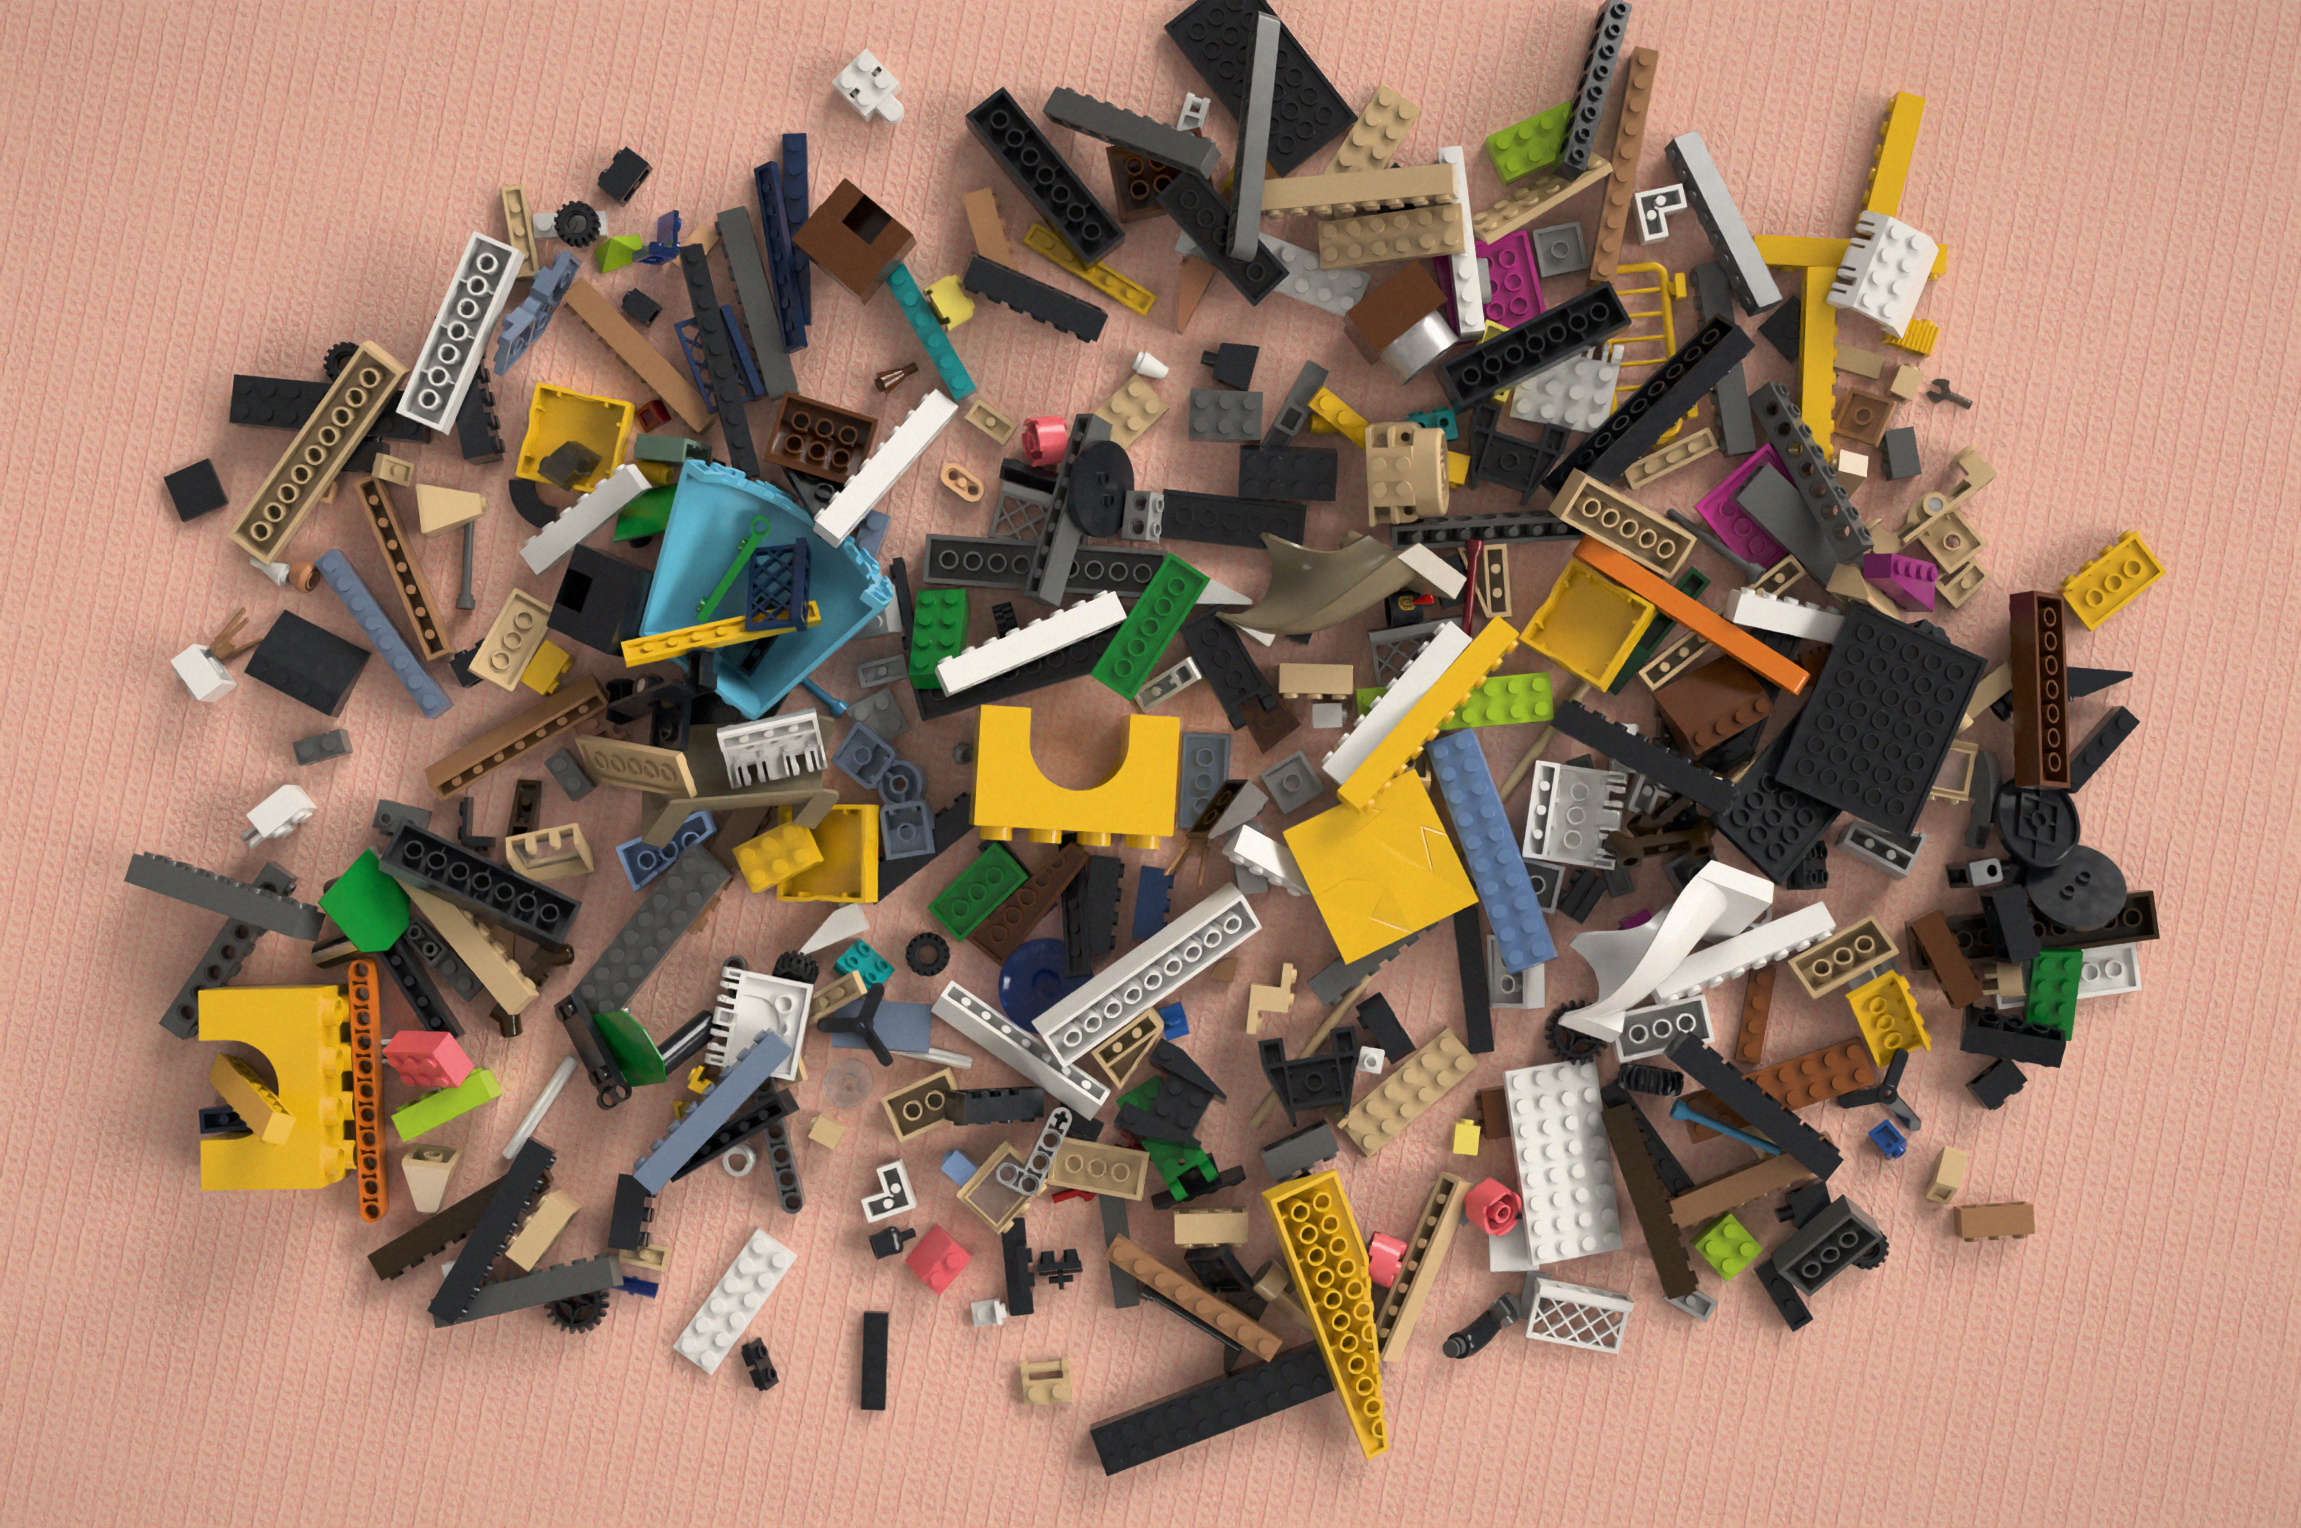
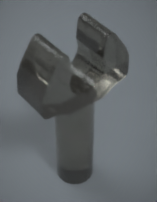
[1926,379,1973,410]

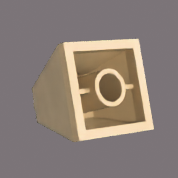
[416,484,489,538]
[402,1143,463,1216]

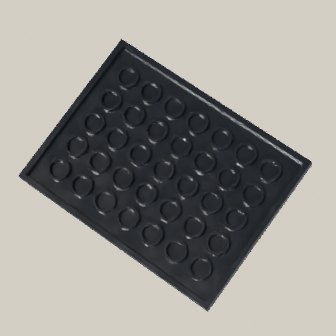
[1773,600,1989,839]

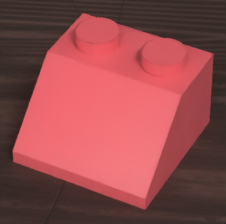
[905,1223,973,1296]

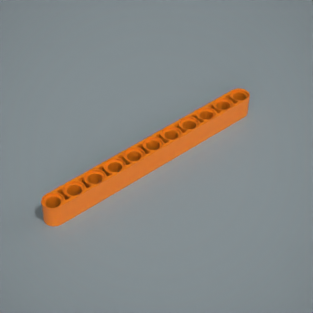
[1572,533,1811,697]
[348,957,389,1223]

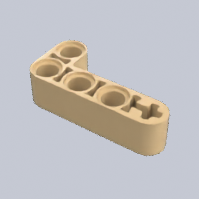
[1956,659,2012,735]

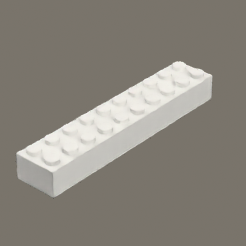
[1031,881,1262,1068]

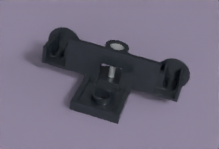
[606,647,722,752]

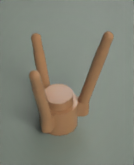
[209,607,263,660]
[1163,838,1210,889]

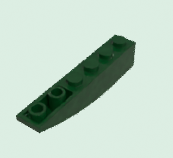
[1607,566,1711,696]

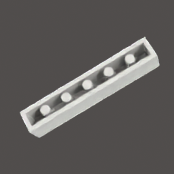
[519,464,652,575]
[1723,587,1846,644]

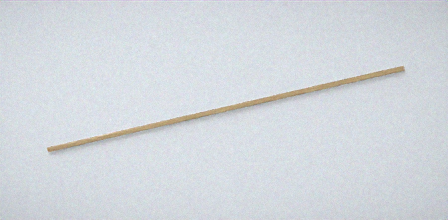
[1248,434,1774,1130]

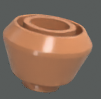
[288,562,321,594]

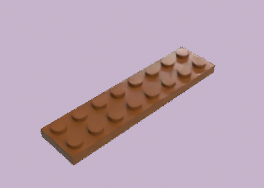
[1676,1036,1875,1144]

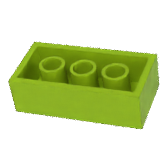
[1484,99,1595,187]
[391,1067,503,1142]

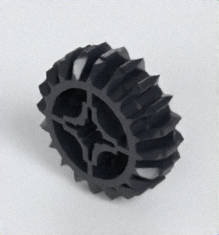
[1544,1000,1607,1065]
[1617,1063,1684,1097]
[544,1289,610,1334]

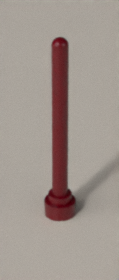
[1461,539,1485,654]

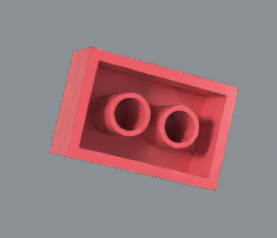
[382,1030,474,1088]

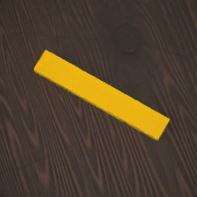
[1022,221,1158,318]

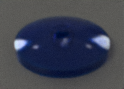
[998,937,1094,1034]

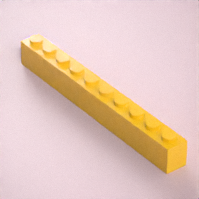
[1336,615,1519,816]

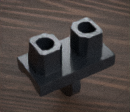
[1037,1249,1083,1290]

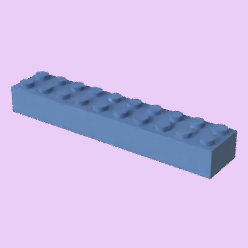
[1425,727,1559,974]

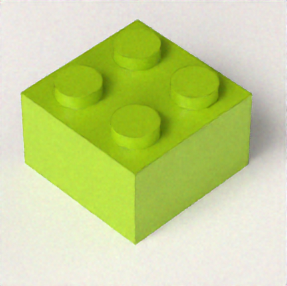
[1689,1210,1763,1282]

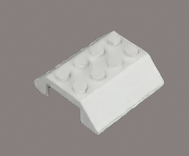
[1826,210,1939,339]
[717,708,828,789]
[1522,760,1628,870]

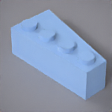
[615,811,719,892]

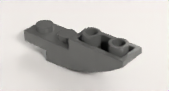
[1260,360,1329,447]
[1964,750,2003,850]
[402,916,485,1002]

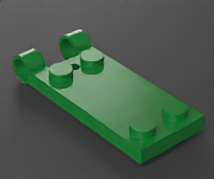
[695,515,770,624]
[1116,1075,1219,1202]

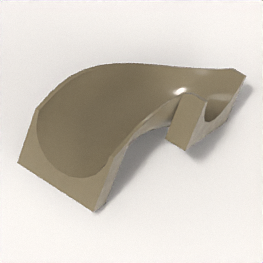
[1215,532,1467,647]

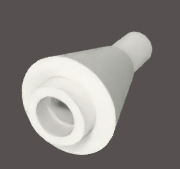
[250,556,292,587]

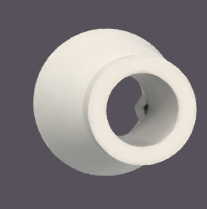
[1131,351,1169,381]

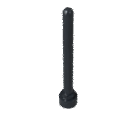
[1139,1284,1244,1352]

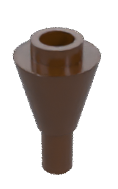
[874,362,918,395]

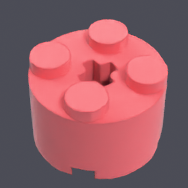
[1022,415,1068,467]
[1464,1178,1522,1236]
[1366,1231,1407,1288]

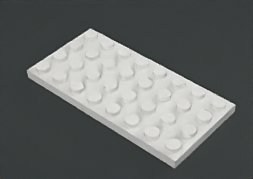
[1502,1056,1623,1266]

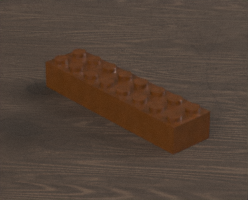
[2009,590,2071,791]

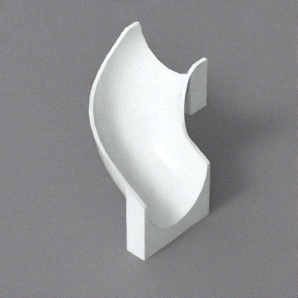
[1558,860,1774,1043]

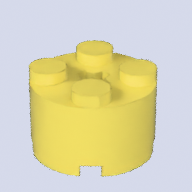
[923,275,975,332]

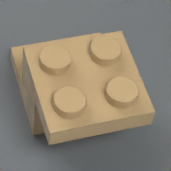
[1244,961,1297,1034]

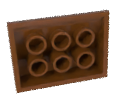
[1106,127,1214,224]
[763,391,878,485]
[1651,654,1776,758]

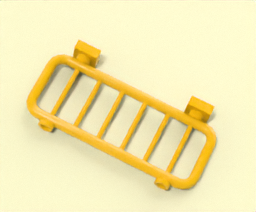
[1602,261,1698,438]

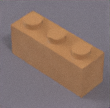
[1954,1201,2035,1242]

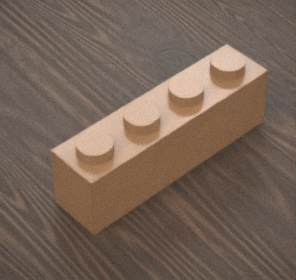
[962,187,1020,272]

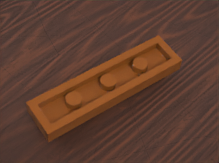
[1734,966,1776,1064]

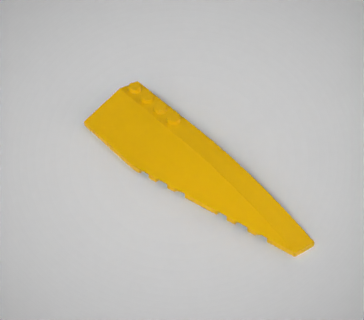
[1261,1169,1389,1461]

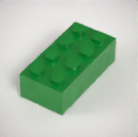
[909,589,970,689]

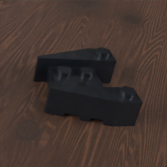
[1468,402,1571,507]
[1258,1026,1359,1127]
[1114,1038,1227,1151]

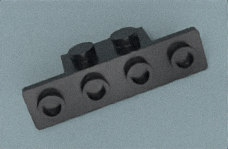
[1151,1152,1246,1211]
[1001,1217,1035,1316]

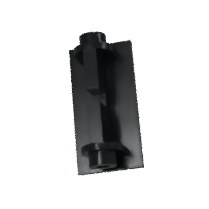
[741,1337,779,1391]

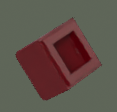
[635,399,671,433]

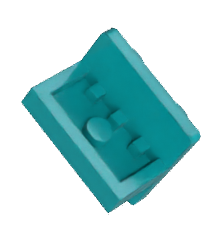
[833,938,895,998]

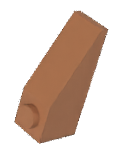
[1177,254,1217,335]

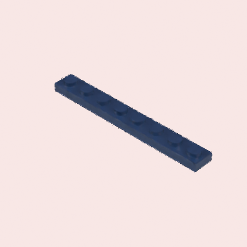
[782,133,812,326]
[754,161,808,354]

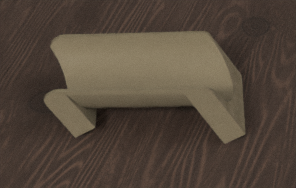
[642,715,839,848]

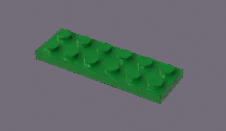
[1090,553,1211,702]

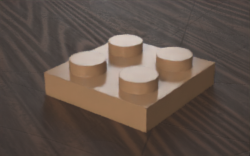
[1833,387,1897,448]

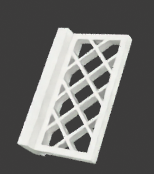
[1524,1277,1634,1354]

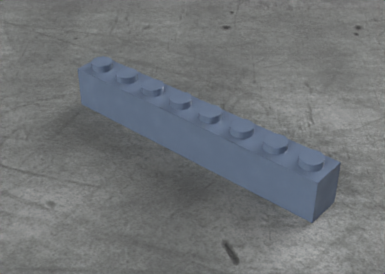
[314,548,454,719]
[632,1027,792,1195]

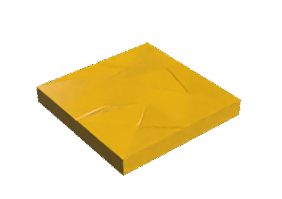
[1282,768,1479,965]

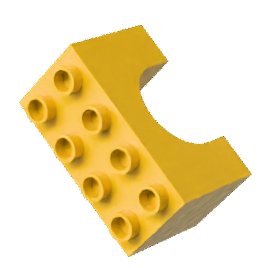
[969,705,1180,849]
[198,983,358,1191]

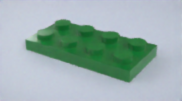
[927,841,1030,942]
[2023,948,2083,1041]

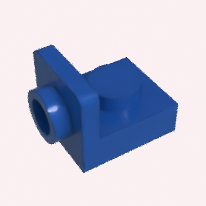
[1158,1002,1190,1041]
[1868,1119,1907,1161]

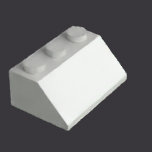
[1487,935,1545,1009]

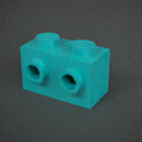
[1404,407,1459,442]

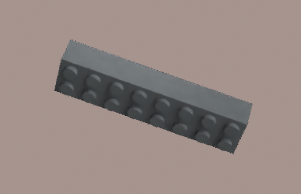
[572,842,734,1014]
[124,851,326,942]

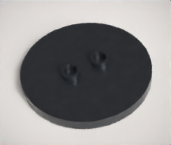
[1068,440,1135,538]
[1992,778,2080,869]
[2025,845,2127,931]

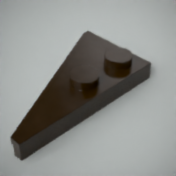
[1223,1290,1269,1374]

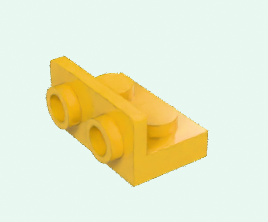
[687,1065,716,1096]

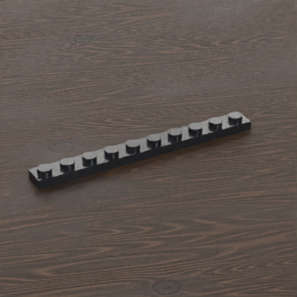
[678,243,760,479]

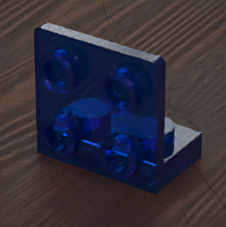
[633,210,681,266]

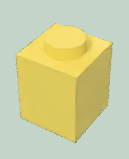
[1450,1118,1480,1156]

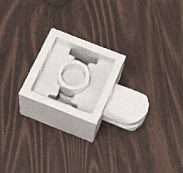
[832,49,905,125]
[240,785,317,849]

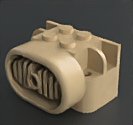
[1365,421,1449,527]

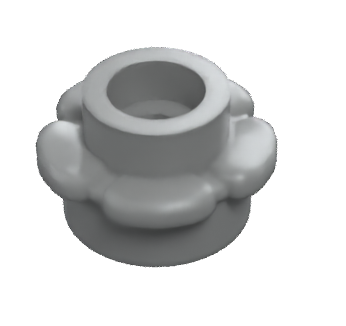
[952,742,973,765]

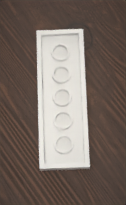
[1989,942,2142,1010]
[673,1228,798,1375]

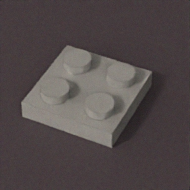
[1531,221,1589,279]
[846,687,911,741]
[1260,749,1326,815]

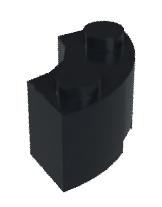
[1356,992,1416,1065]

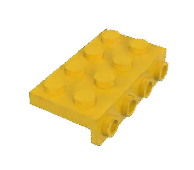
[2056,529,2167,632]
[1845,969,1932,1069]

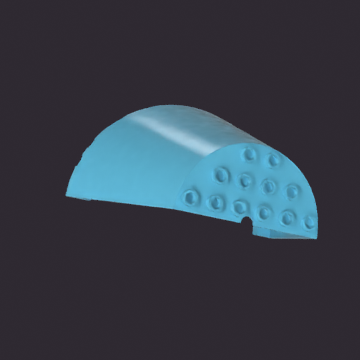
[638,460,894,721]

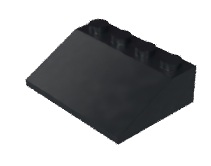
[244,610,372,718]

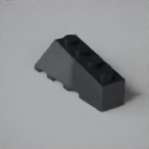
[1960,1002,2066,1068]

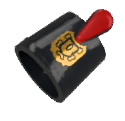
[1384,591,1435,629]

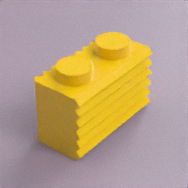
[1880,317,1940,359]

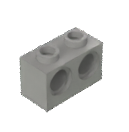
[1122,490,1164,543]

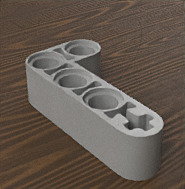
[994,1107,1072,1197]

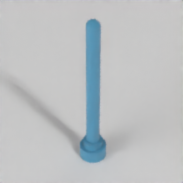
[800,677,850,720]
[1670,1099,1782,1155]

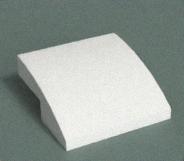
[1488,1219,1539,1273]

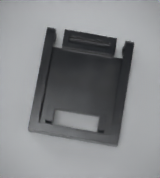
[1183,1246,1254,1293]

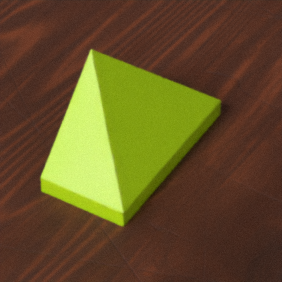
[594,234,648,274]

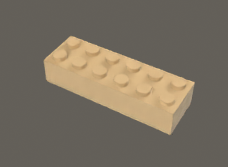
[1548,468,1698,580]

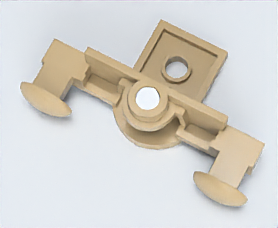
[1863,445,1998,576]

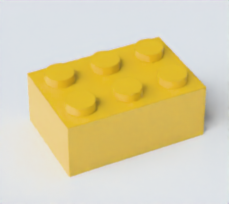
[732,820,824,893]

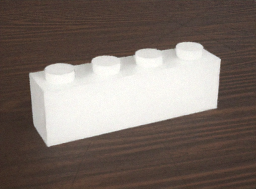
[1222,825,1311,896]

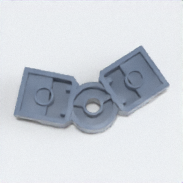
[493,249,582,377]
[830,722,935,860]

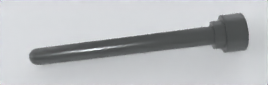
[1667,508,1766,585]
[455,521,476,610]

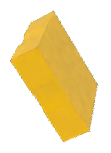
[515,382,636,494]
[1519,558,1657,693]
[777,804,879,903]

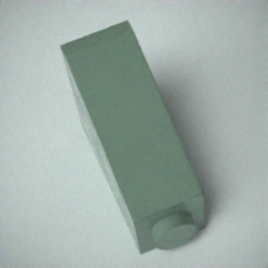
[633,434,712,467]

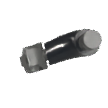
[1443,1292,1524,1359]

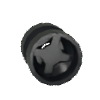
[1989,689,2013,722]

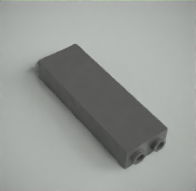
[1728,462,1864,595]

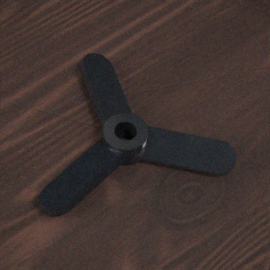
[817,983,893,1067]
[1838,1048,1922,1131]

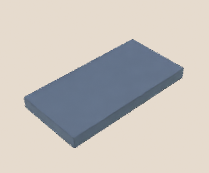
[1178,732,1231,829]
[831,1000,933,1053]

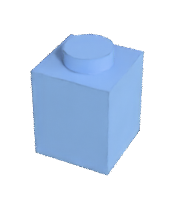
[940,1148,979,1188]

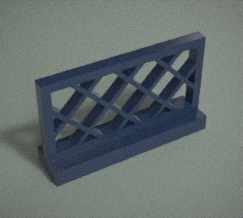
[674,304,765,415]
[745,537,812,632]

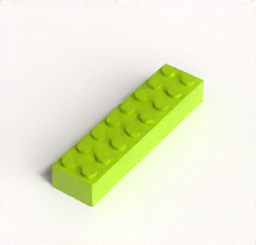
[1354,672,1554,731]

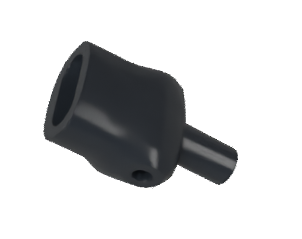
[869,1226,916,1260]

